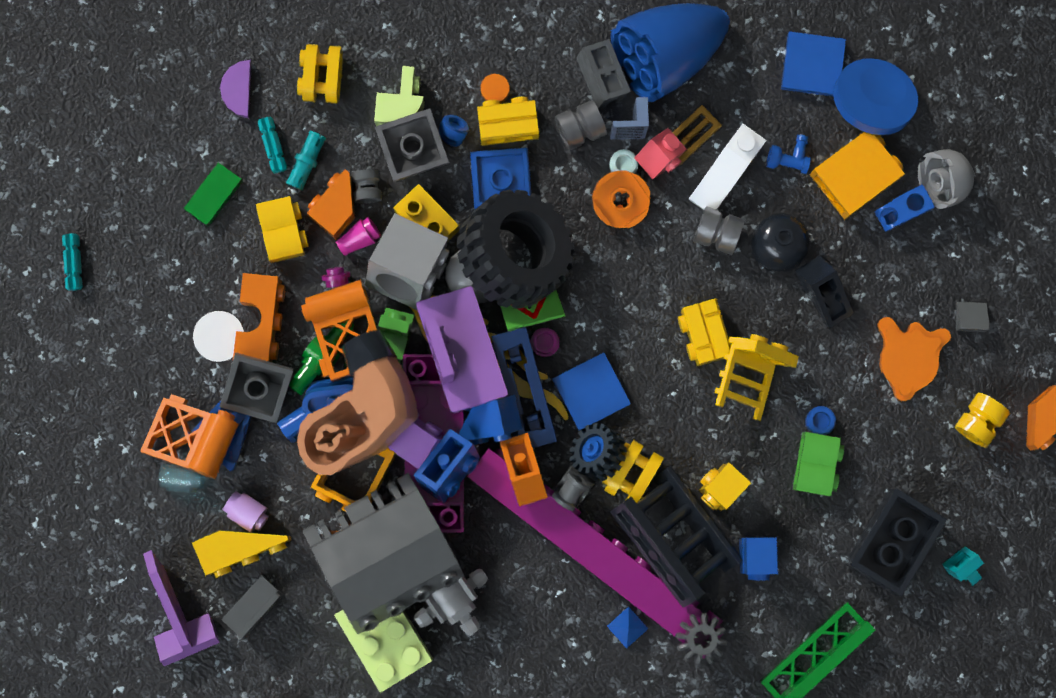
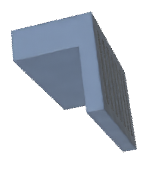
[610,97,649,140]

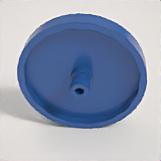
[834,59,918,135]

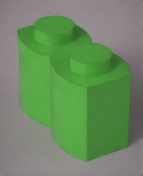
[793,432,844,496]

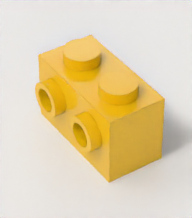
[393,184,460,241]
[699,463,751,510]

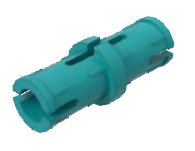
[286,130,327,191]

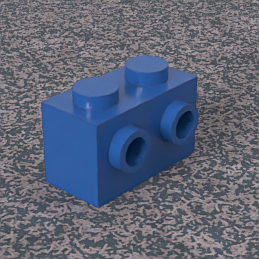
[414,429,480,503]

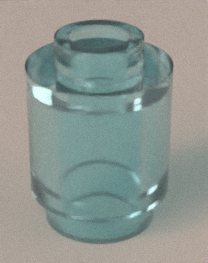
[159,463,205,494]

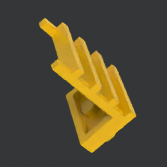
[714,334,799,421]

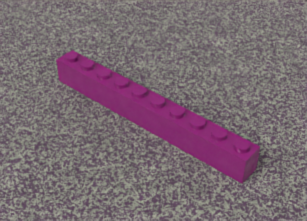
[467,448,723,659]

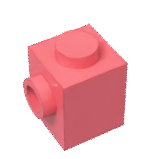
[634,128,687,179]

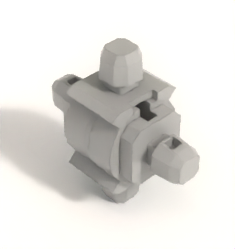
[414,569,488,636]

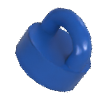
[439,115,469,147]

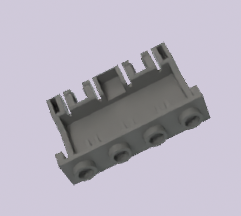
[302,473,464,634]

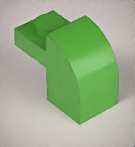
[378,308,414,363]

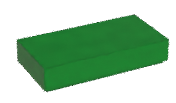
[183,162,243,227]

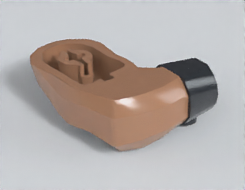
[297,330,418,475]

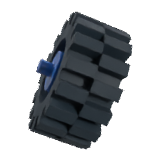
[570,423,627,481]

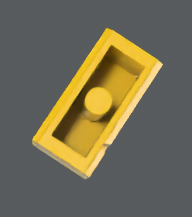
[477,97,539,146]
[678,299,731,366]

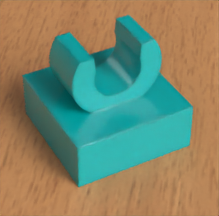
[942,547,984,585]

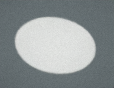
[193,311,244,362]

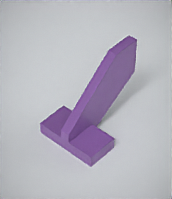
[143,550,220,667]

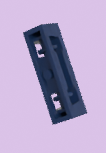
[491,327,557,448]

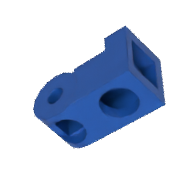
[874,184,935,232]

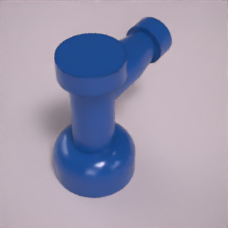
[766,135,811,174]

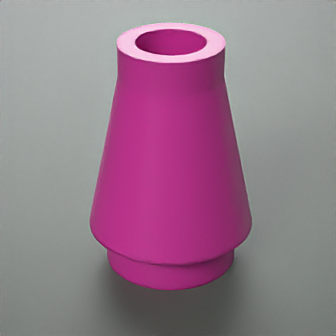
[336,217,381,256]

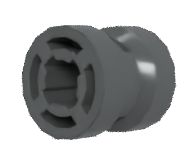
[351,169,382,204]

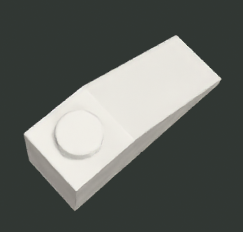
[689,124,766,210]

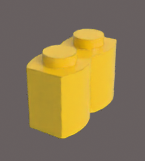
[256,196,309,263]

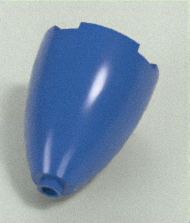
[610,3,730,102]

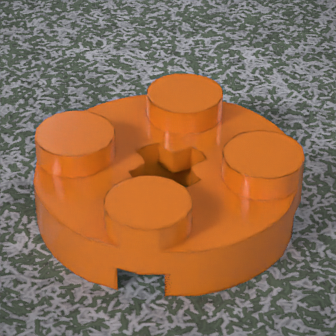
[592,170,650,228]

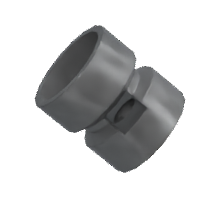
[555,100,607,151]
[693,206,745,255]

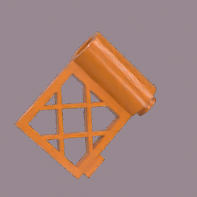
[301,280,377,381]
[140,394,239,479]

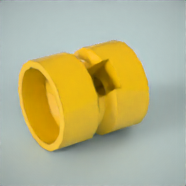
[954,392,1010,448]

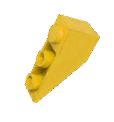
[192,531,292,578]

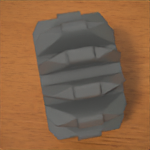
[675,613,727,665]

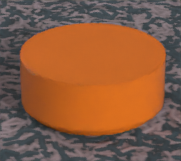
[481,74,509,103]

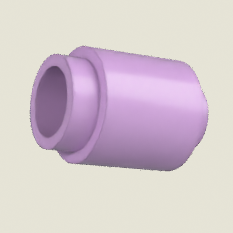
[223,491,269,533]

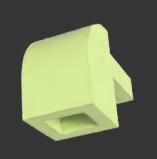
[374,66,425,126]

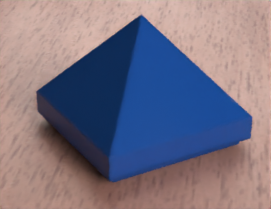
[607,606,648,649]

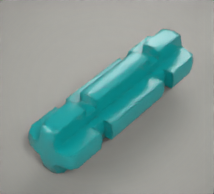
[258,117,287,173]
[62,233,83,291]

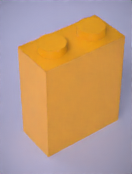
[809,132,905,220]

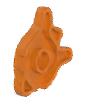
[877,317,951,401]

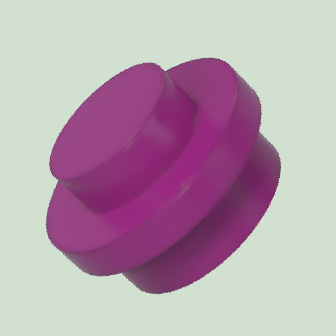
[321,267,351,288]
[530,328,559,357]

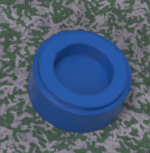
[805,406,836,435]

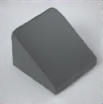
[956,302,990,332]

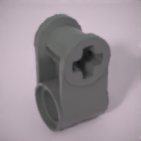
[552,465,595,511]

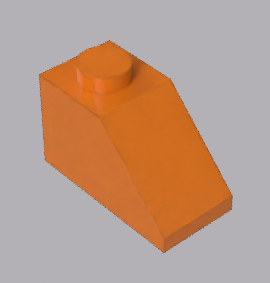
[499,433,548,506]

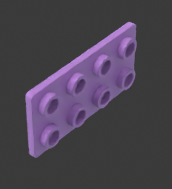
[416,286,508,413]

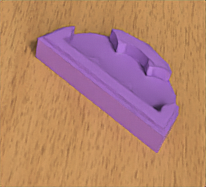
[220,60,251,118]

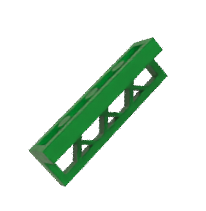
[760,602,875,698]

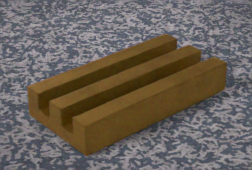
[672,105,722,166]

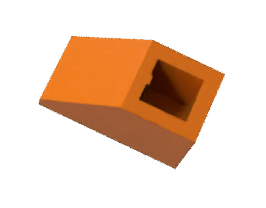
[307,169,355,240]
[1026,385,1056,451]

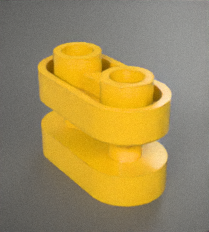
[297,44,343,104]
[602,440,664,503]

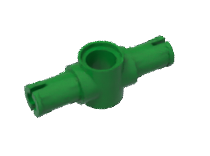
[288,322,354,396]

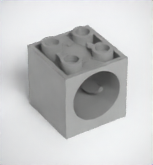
[365,213,450,310]

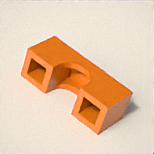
[233,273,285,362]

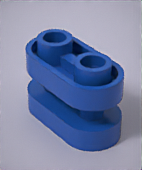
[302,376,354,415]

